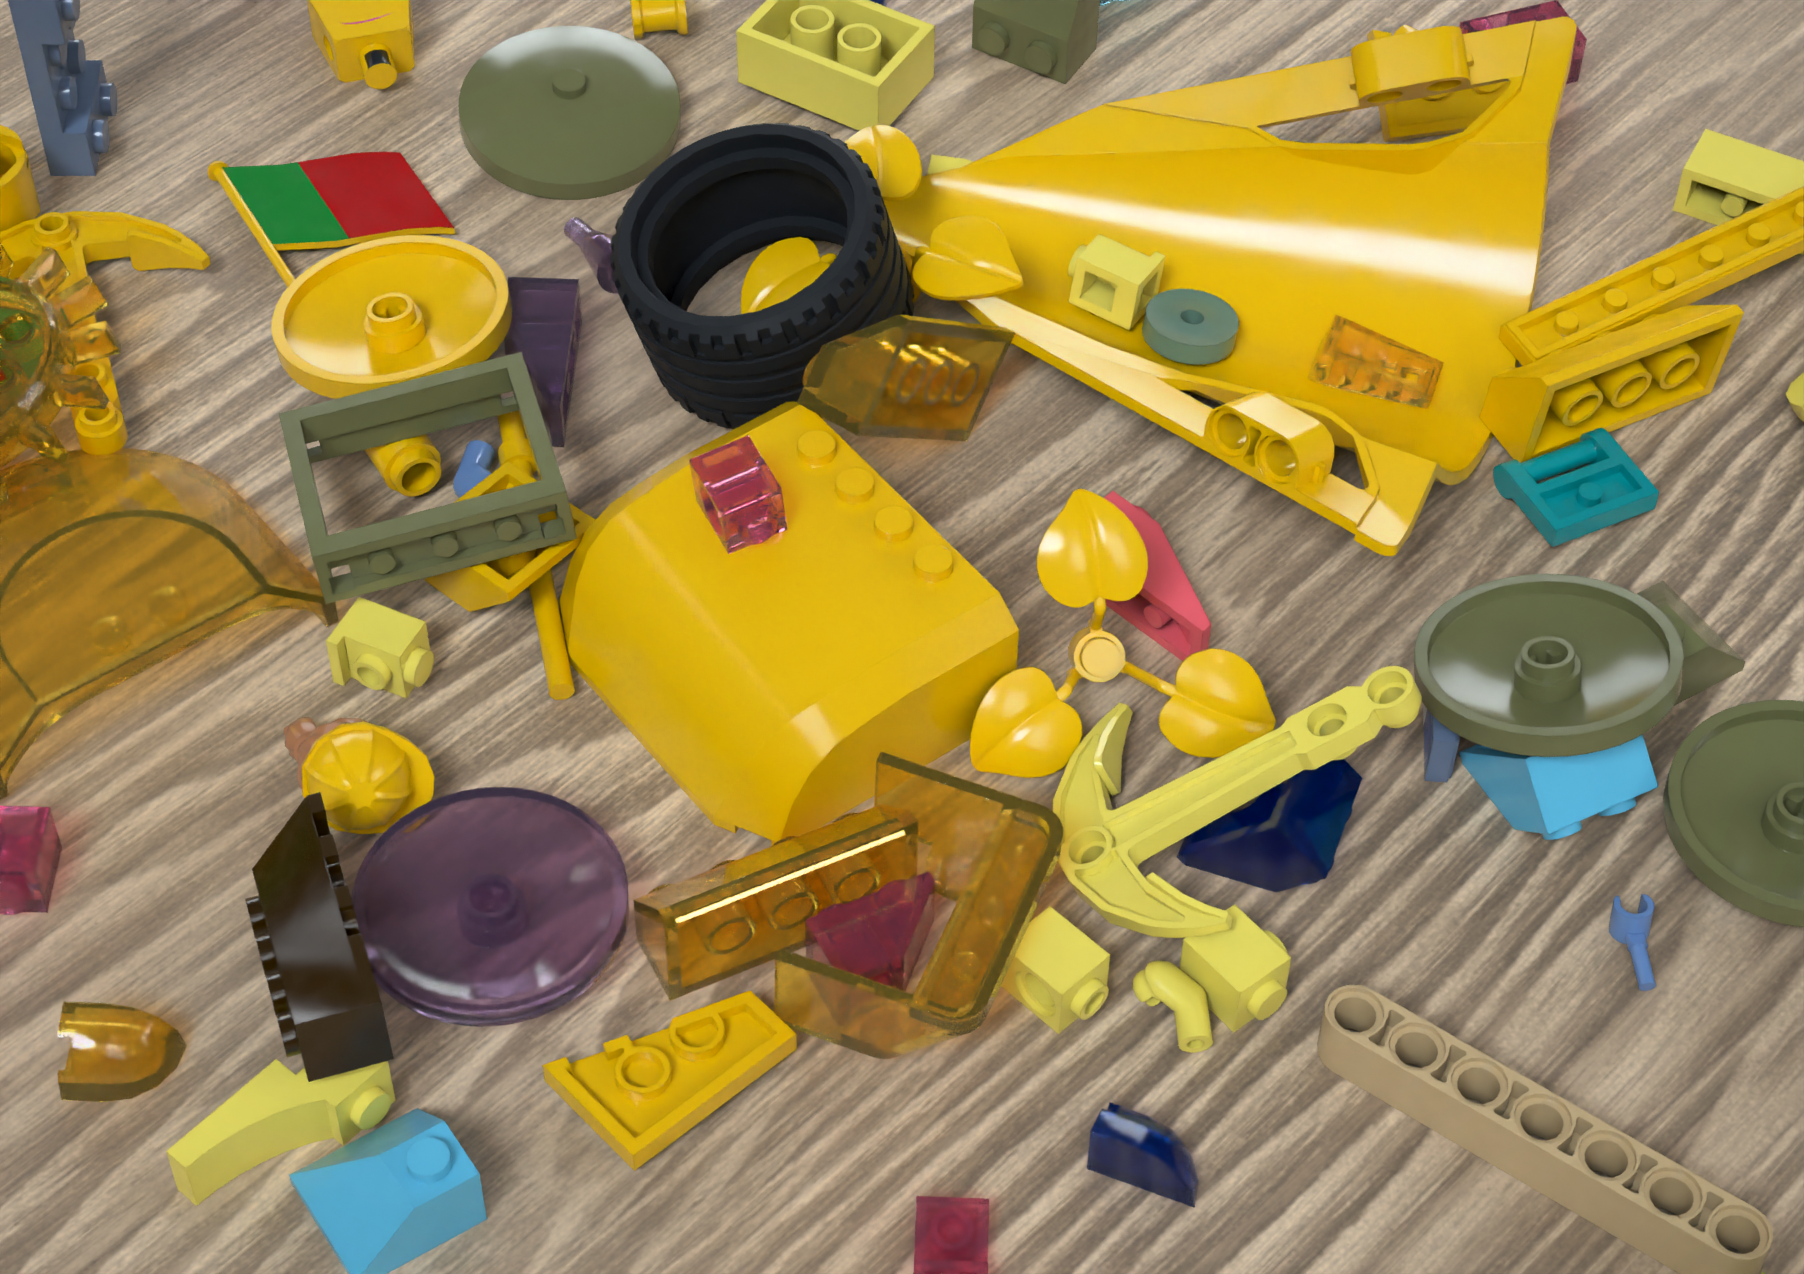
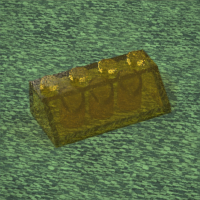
[797,314,1016,441]
[633,804,918,1001]

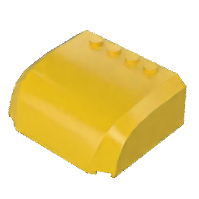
[559,402,1019,852]

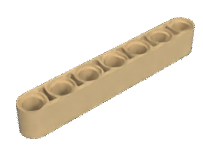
[1317,985,1773,1274]

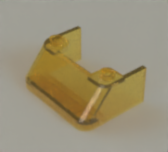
[774,752,1063,1059]

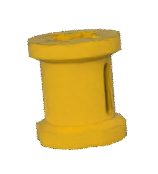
[630,0,688,39]

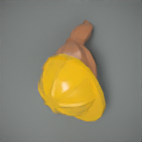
[284,717,435,834]

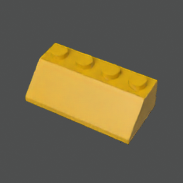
[1479,304,1744,463]

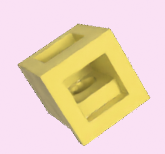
[1068,234,1166,330]
[326,597,434,698]

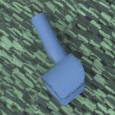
[1609,894,1656,991]

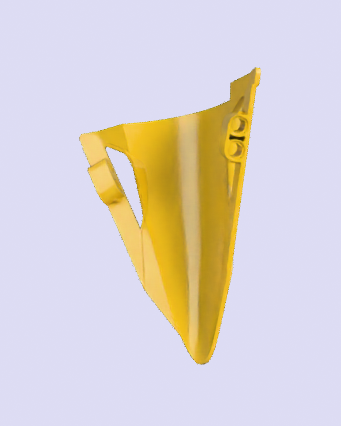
[884,17,1577,556]

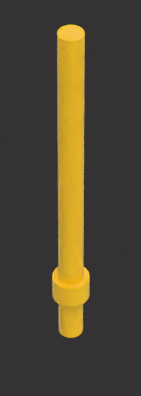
[497,411,575,700]

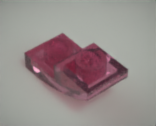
[913,1196,989,1274]

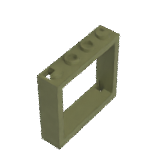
[278,352,577,604]

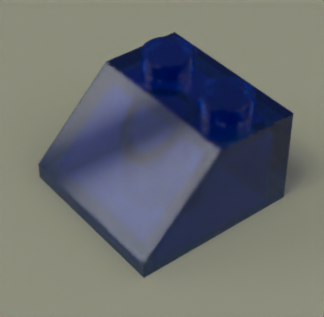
[1177,759,1362,893]

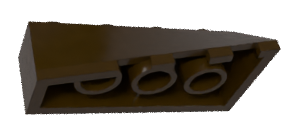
[245,792,394,1082]

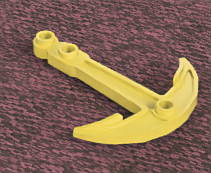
[1052,666,1422,938]

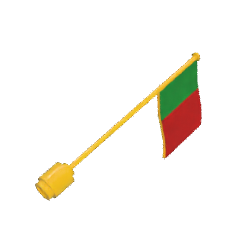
[207,151,455,497]

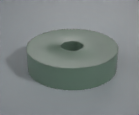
[1142,289,1239,365]

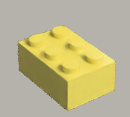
[736,0,935,131]

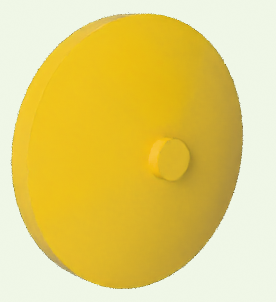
[271,235,512,399]

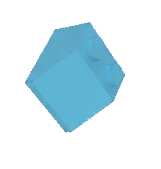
[1459,735,1658,840]

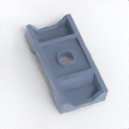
[8,0,117,176]

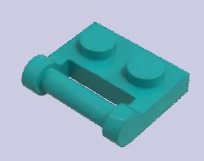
[1493,428,1659,547]

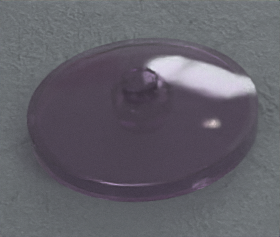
[351,787,630,1027]

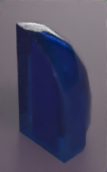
[1087,1102,1199,1208]

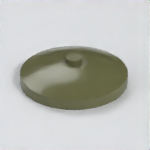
[459,26,680,200]
[1414,574,1684,757]
[1663,700,1804,927]

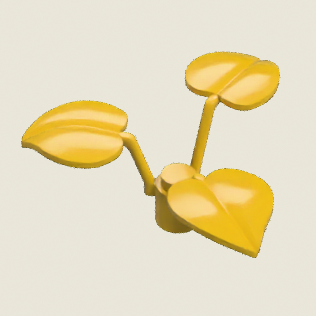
[741,125,1023,314]
[969,488,1276,778]

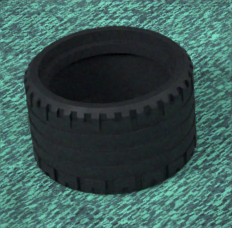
[610,123,914,428]

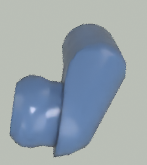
[453,440,495,498]

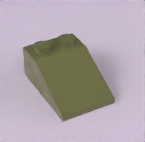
[972,0,1100,84]

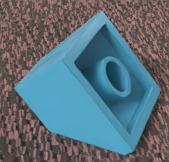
[289,1108,487,1274]

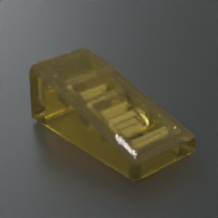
[1307,314,1444,409]

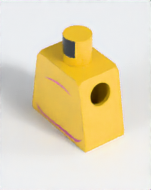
[307,0,415,89]

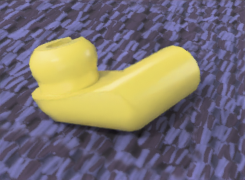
[1133,960,1213,1053]

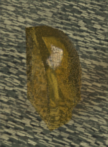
[57,1001,187,1102]

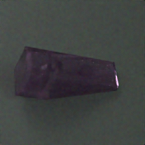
[504,277,582,447]

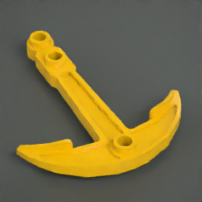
[0,211,211,456]

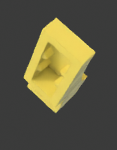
[166,1059,396,1206]

